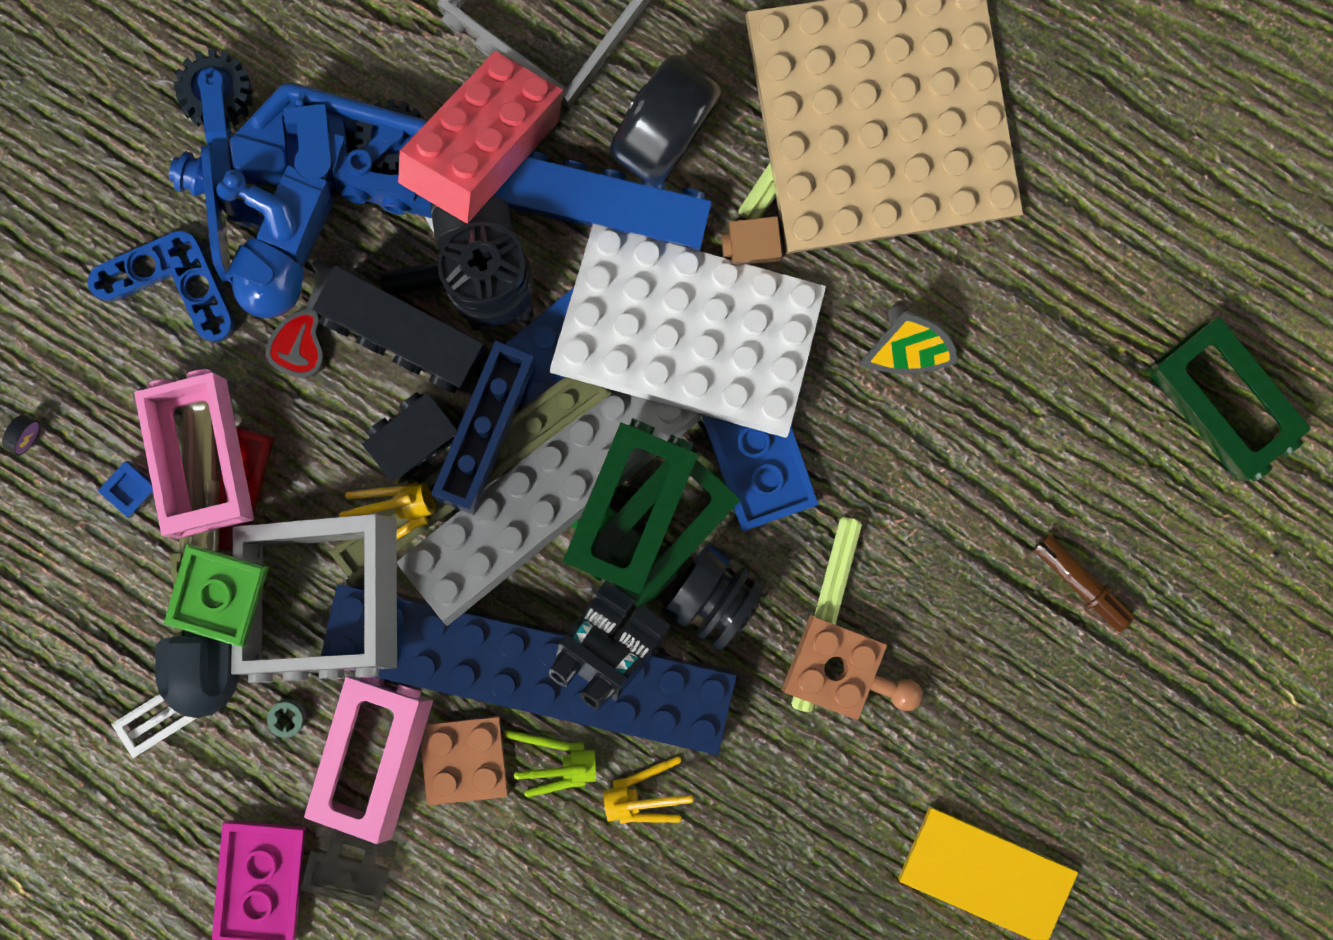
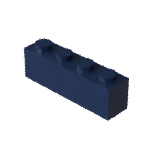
[431,341,536,515]

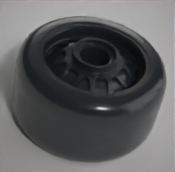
[609,54,723,185]

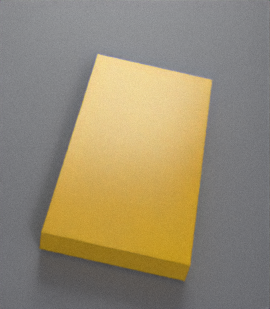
[898,806,1078,940]

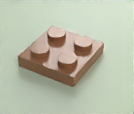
[421,715,508,806]

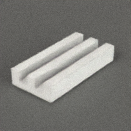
[111,694,196,758]

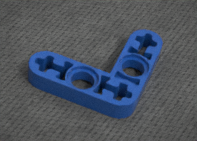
[88,231,235,343]

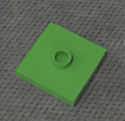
[163,544,269,647]

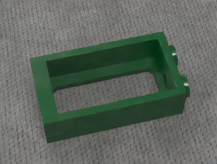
[1146,316,1311,482]
[562,418,698,594]
[591,459,741,606]

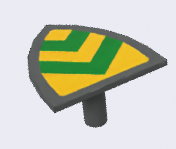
[859,306,957,374]

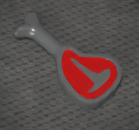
[266,260,345,378]

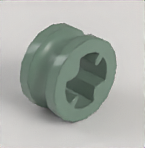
[267,698,307,738]

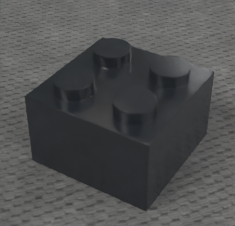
[362,392,460,483]

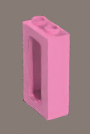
[134,369,254,539]
[304,676,433,844]

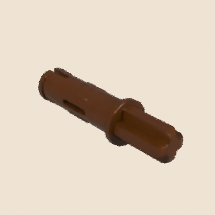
[1032,533,1134,632]

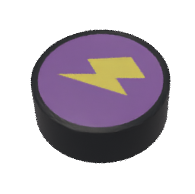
[2,414,40,456]

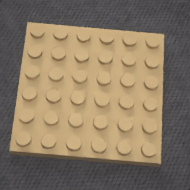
[745,0,1023,254]

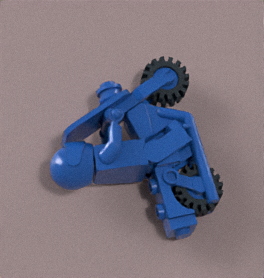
[169,50,436,319]

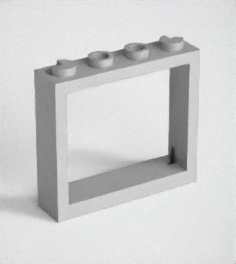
[437,0,650,109]
[231,514,397,683]

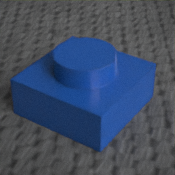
[98,461,153,518]

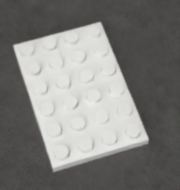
[550,224,826,438]

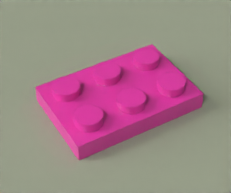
[212,820,306,940]

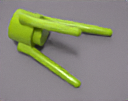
[503,730,596,797]

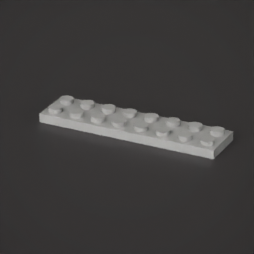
[397,389,701,626]

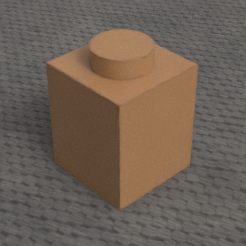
[721,217,782,265]

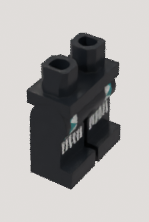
[549,580,671,711]

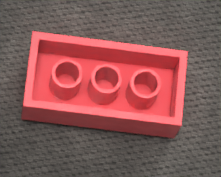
[398,51,563,224]

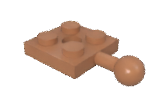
[781,615,923,720]

